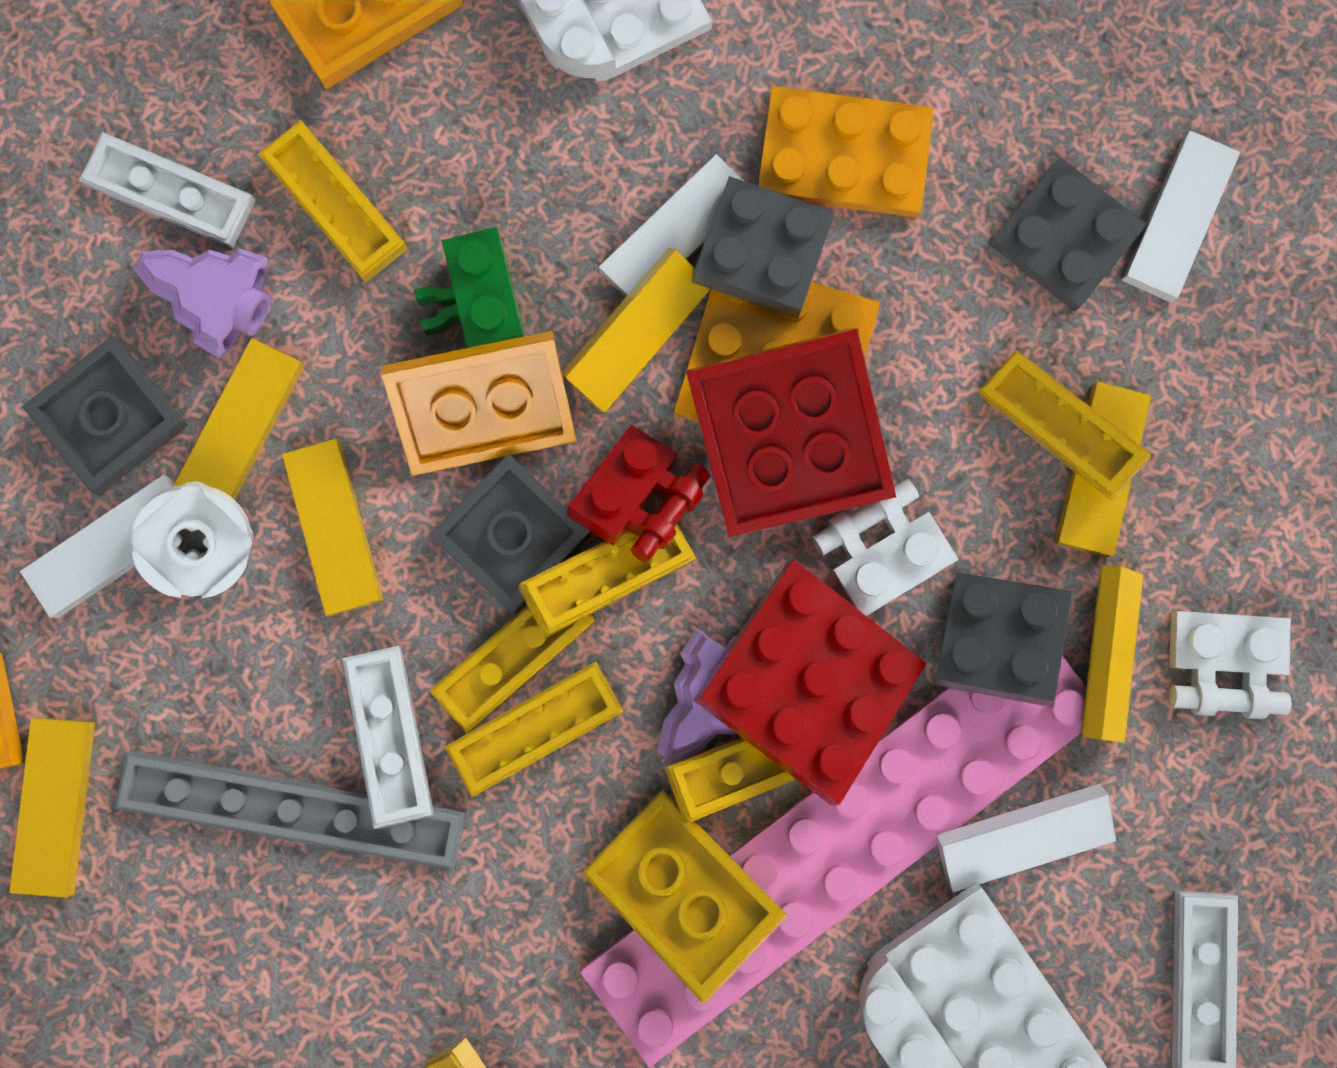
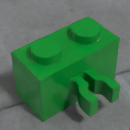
[414,227,526,348]

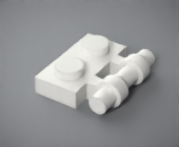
[812,479,959,616]
[1169,611,1292,719]

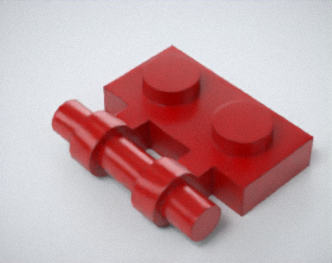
[567,424,710,563]

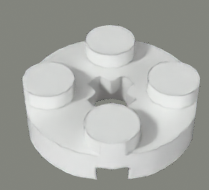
[131,481,254,598]

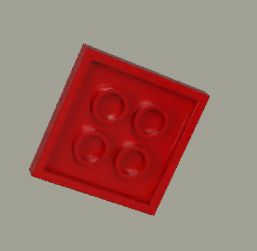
[686,327,897,537]
[694,559,927,805]

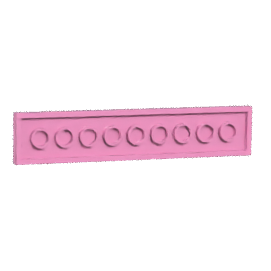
[580,656,1086,1068]

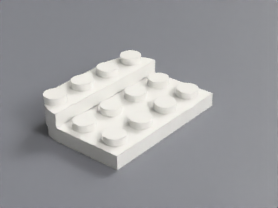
[518,0,712,82]
[859,882,1107,1068]

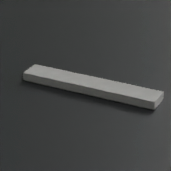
[114,751,467,870]

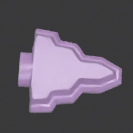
[133,248,271,359]
[657,628,737,764]

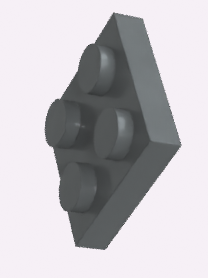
[989,157,1147,312]
[692,176,835,319]
[22,336,188,495]
[430,454,591,614]
[936,572,1073,708]

